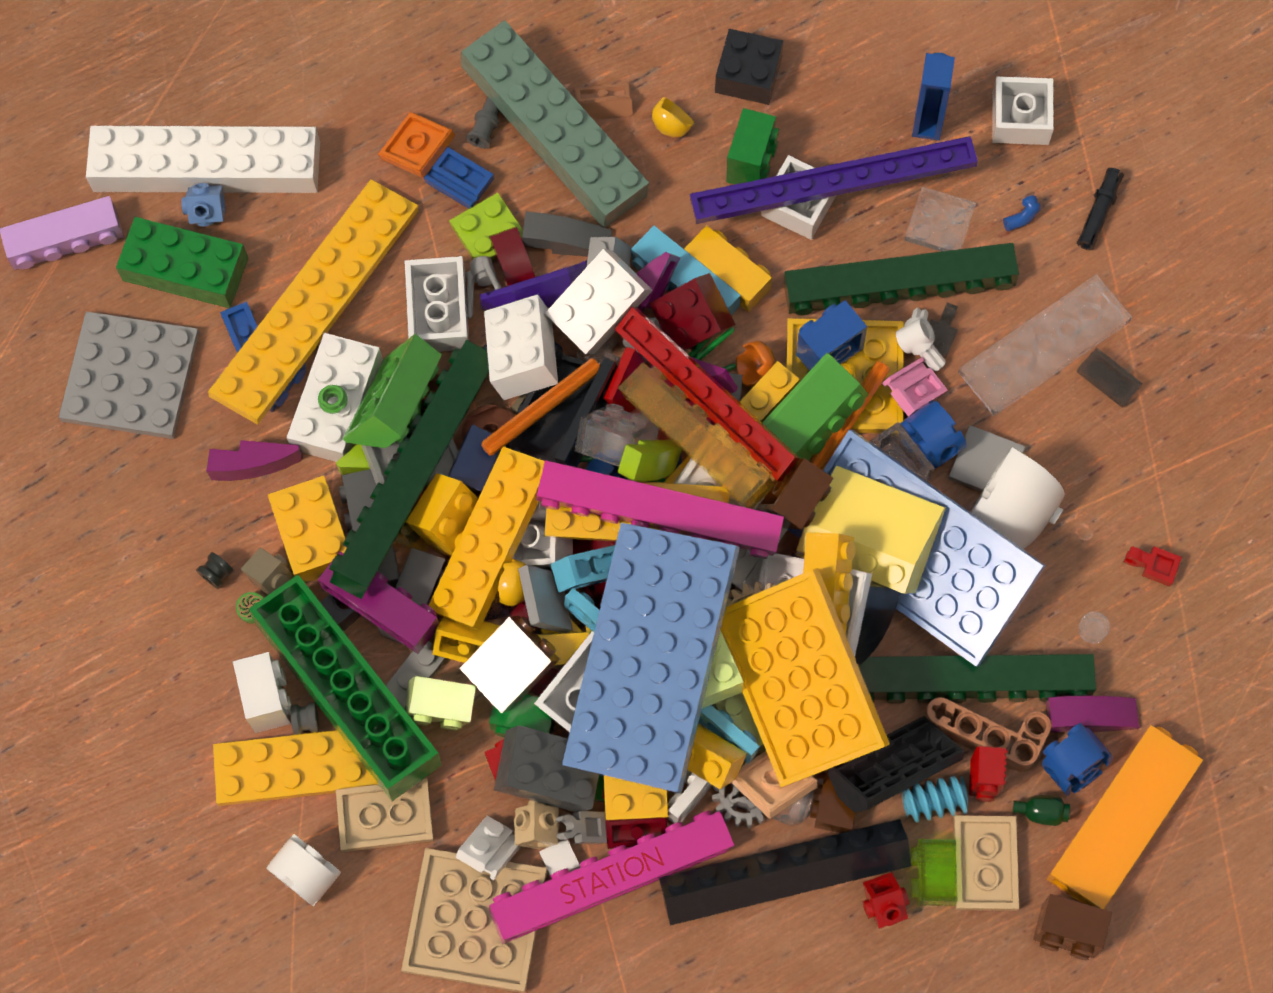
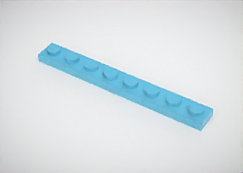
[564,588,760,764]

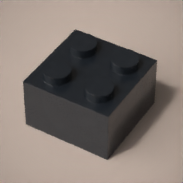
[715,29,783,105]

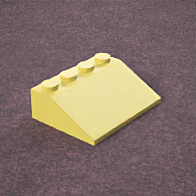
[797,466,946,594]

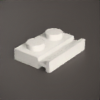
[668,773,712,824]
[455,816,521,880]

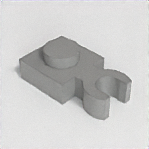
[556,811,607,844]

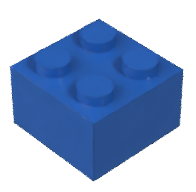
[796,300,867,371]

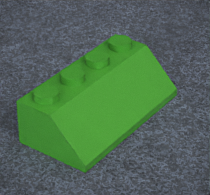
[343,334,442,448]
[762,353,869,461]

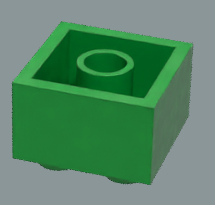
[726,108,779,185]

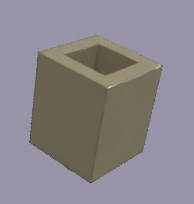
[241,547,294,595]

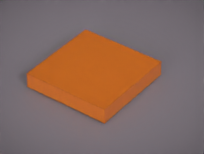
[378,112,456,178]

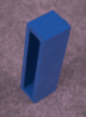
[912,53,955,141]

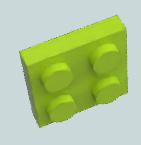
[449,193,523,261]

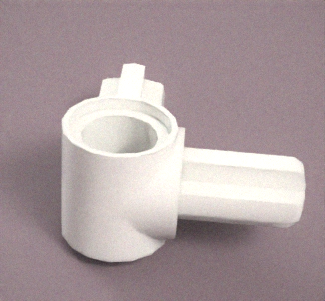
[896,308,945,371]

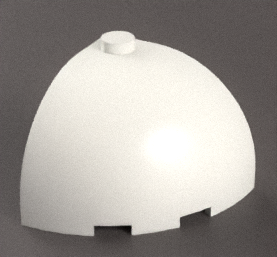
[971,447,1065,549]

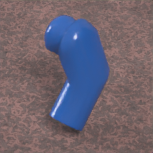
[1003,195,1041,231]

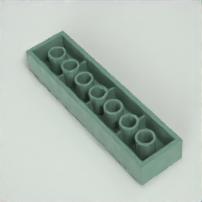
[461,20,649,228]

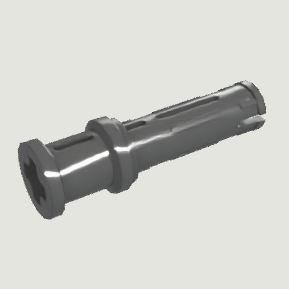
[466,97,500,149]

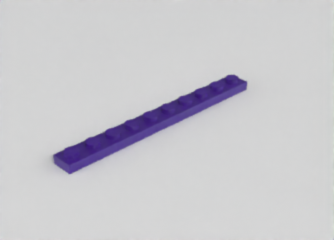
[690,136,978,224]

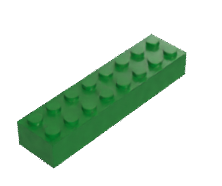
[249,575,442,801]

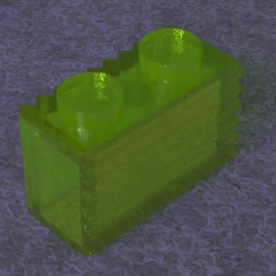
[911,839,957,906]

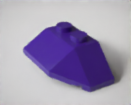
[480,260,587,311]

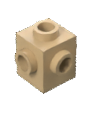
[514,800,559,849]

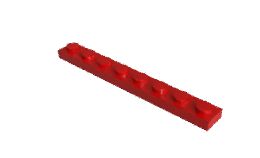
[615,307,800,481]

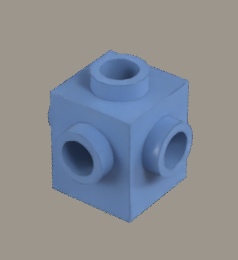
[182,183,226,226]

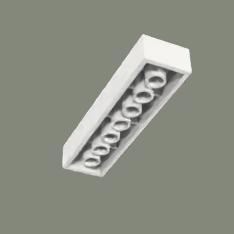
[86,126,320,193]

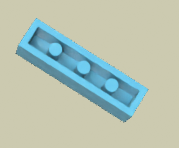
[631,226,741,315]

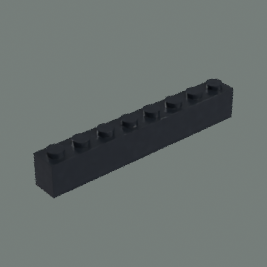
[659,819,912,926]

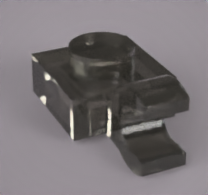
[929,302,958,358]

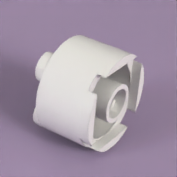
[266,834,341,906]

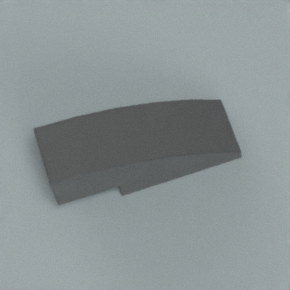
[522,211,612,257]

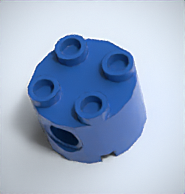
[900,400,967,471]
[1042,723,1114,796]

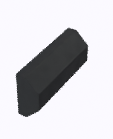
[828,716,964,812]

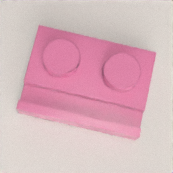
[883,357,948,416]

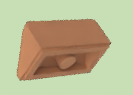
[574,83,633,120]

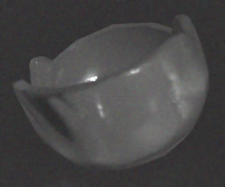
[774,791,815,826]

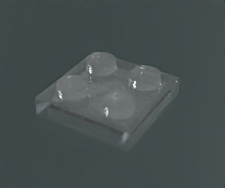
[904,187,976,252]

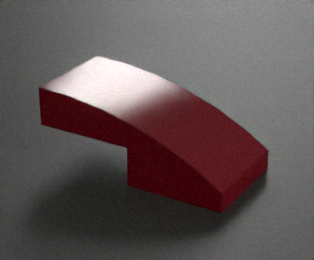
[489,226,535,286]

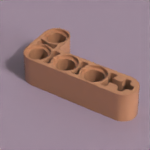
[925,698,1051,772]

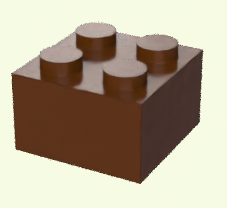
[756,458,833,529]
[1033,894,1112,960]

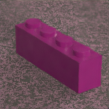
[318,551,439,654]

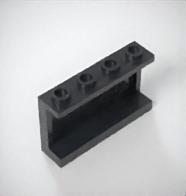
[505,345,617,468]

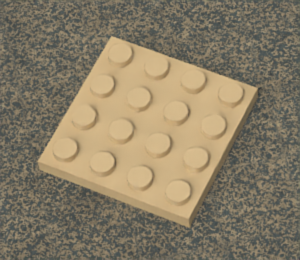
[401,848,547,993]

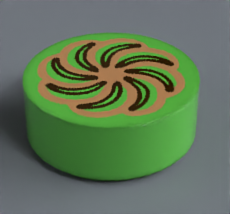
[236,592,263,624]

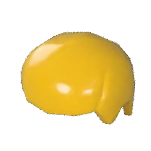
[652,97,694,138]
[498,559,526,606]

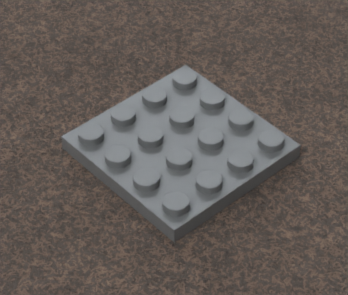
[59,311,200,439]

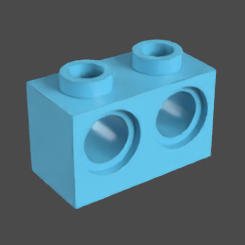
[550,545,615,593]

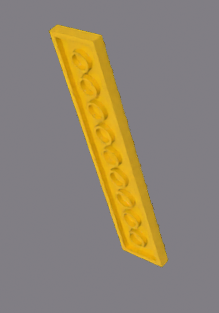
[208,179,419,425]

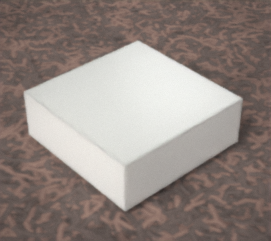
[539,839,581,879]

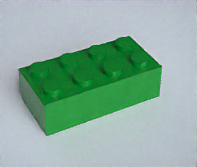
[116,217,249,308]

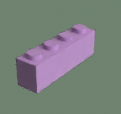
[0,196,124,270]

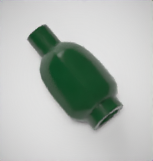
[1013,795,1070,826]

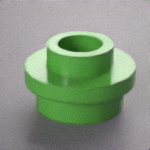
[318,385,348,414]

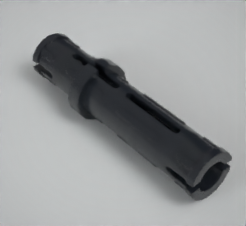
[1077,168,1124,250]

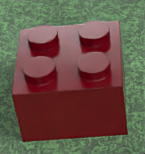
[649,273,736,351]

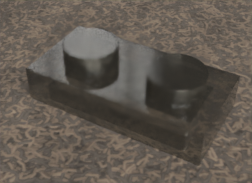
[1077,348,1143,408]

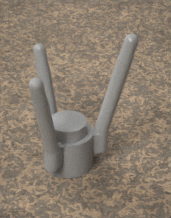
[465,256,502,318]

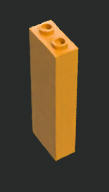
[1046,725,1203,909]

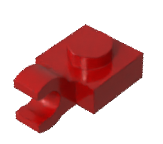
[1124,546,1182,587]

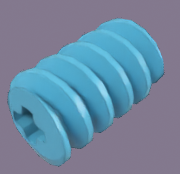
[901,776,968,823]

